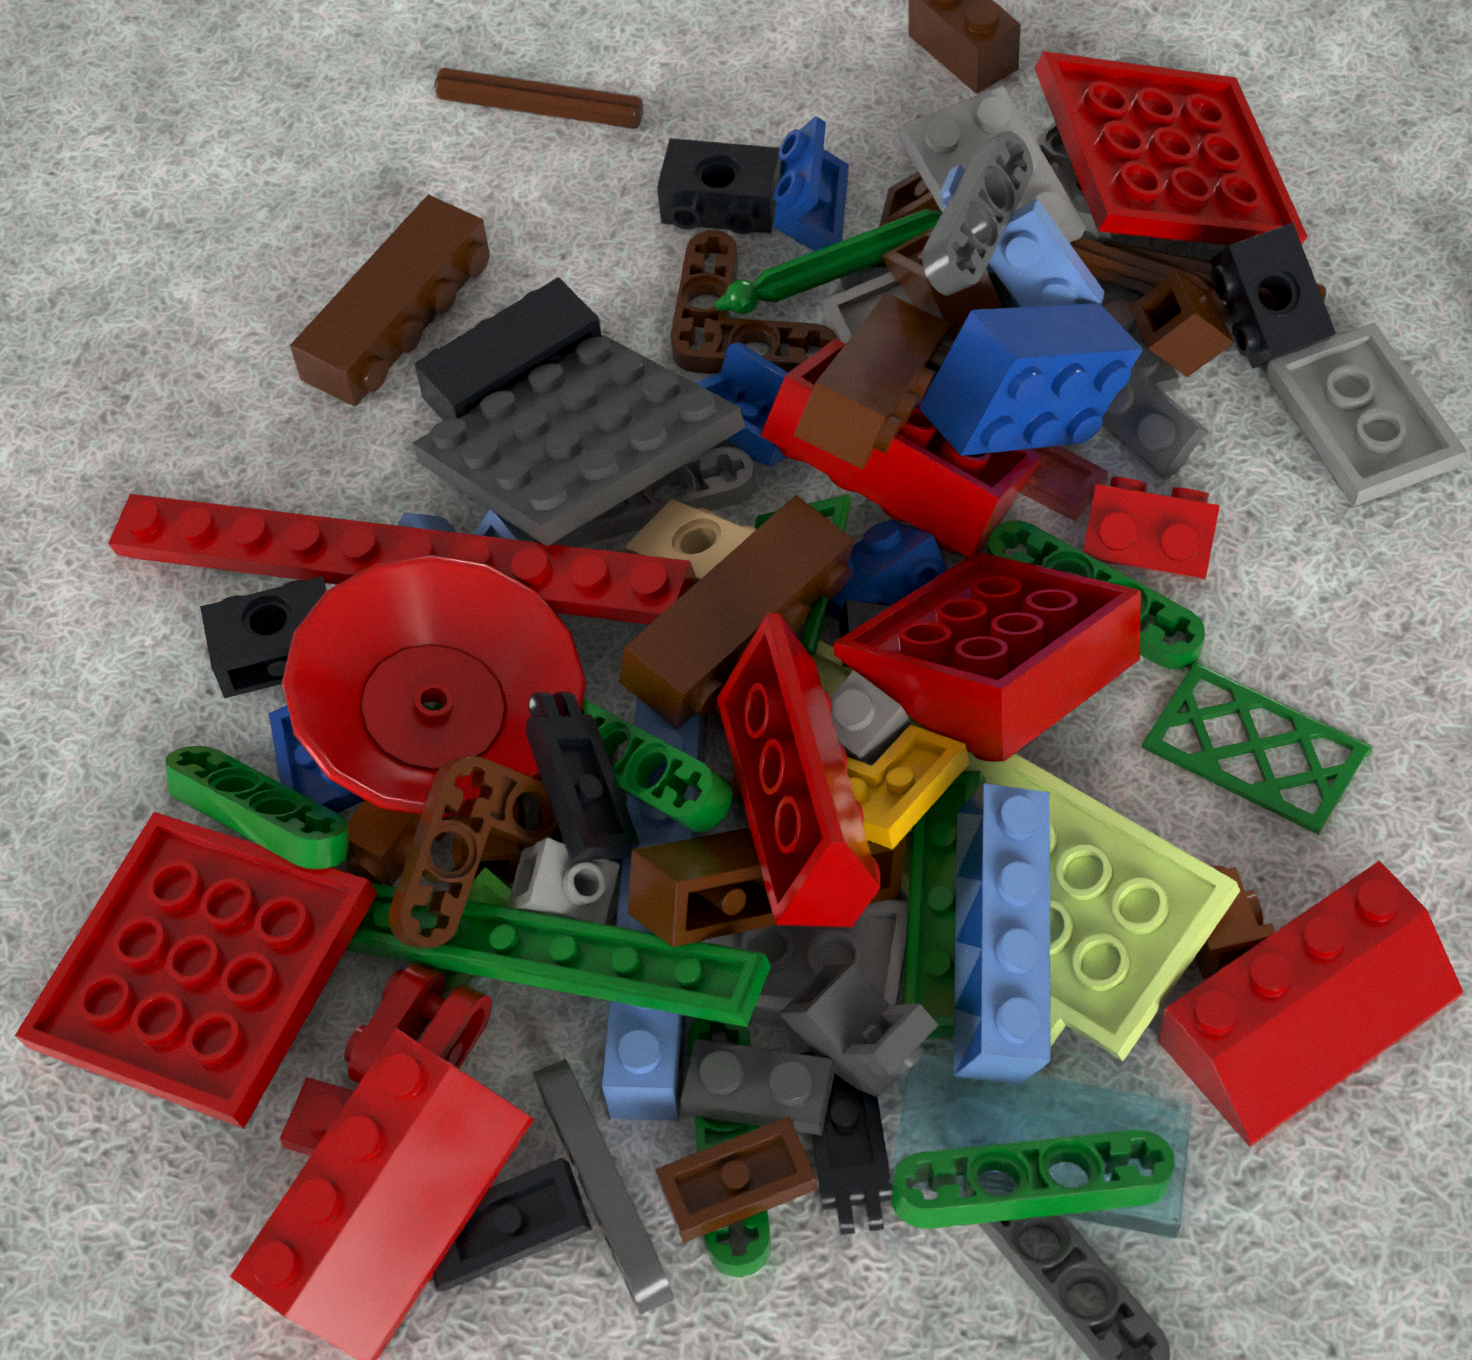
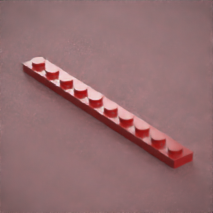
[108,494,696,625]

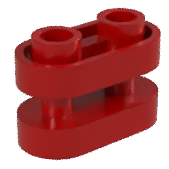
[344,962,492,1084]

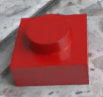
[279,1077,354,1156]

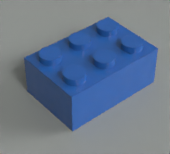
[919,303,1143,456]

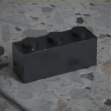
[414,277,602,421]

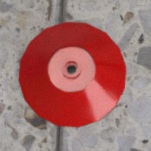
[282,555,586,818]

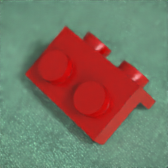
[1083,477,1220,580]

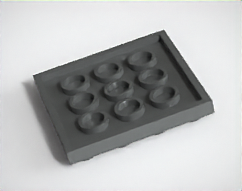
[412,334,745,547]

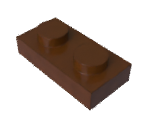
[655,1116,818,1243]

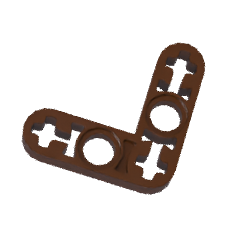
[671,230,838,374]
[389,756,565,948]

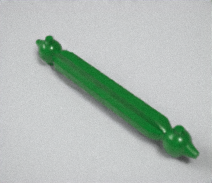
[714,209,942,314]

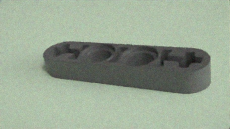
[922,131,1033,295]
[533,1059,674,1315]
[961,1170,1171,1360]

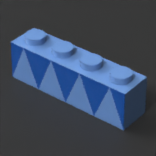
[954,783,1050,1084]

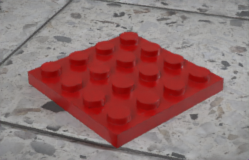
[1034,51,1308,245]
[15,812,378,1129]

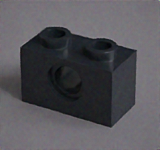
[657,138,781,235]
[1210,223,1336,369]
[200,576,327,698]

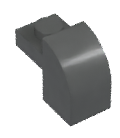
[779,963,938,1096]

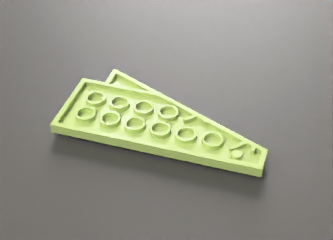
[811,640,1240,1061]

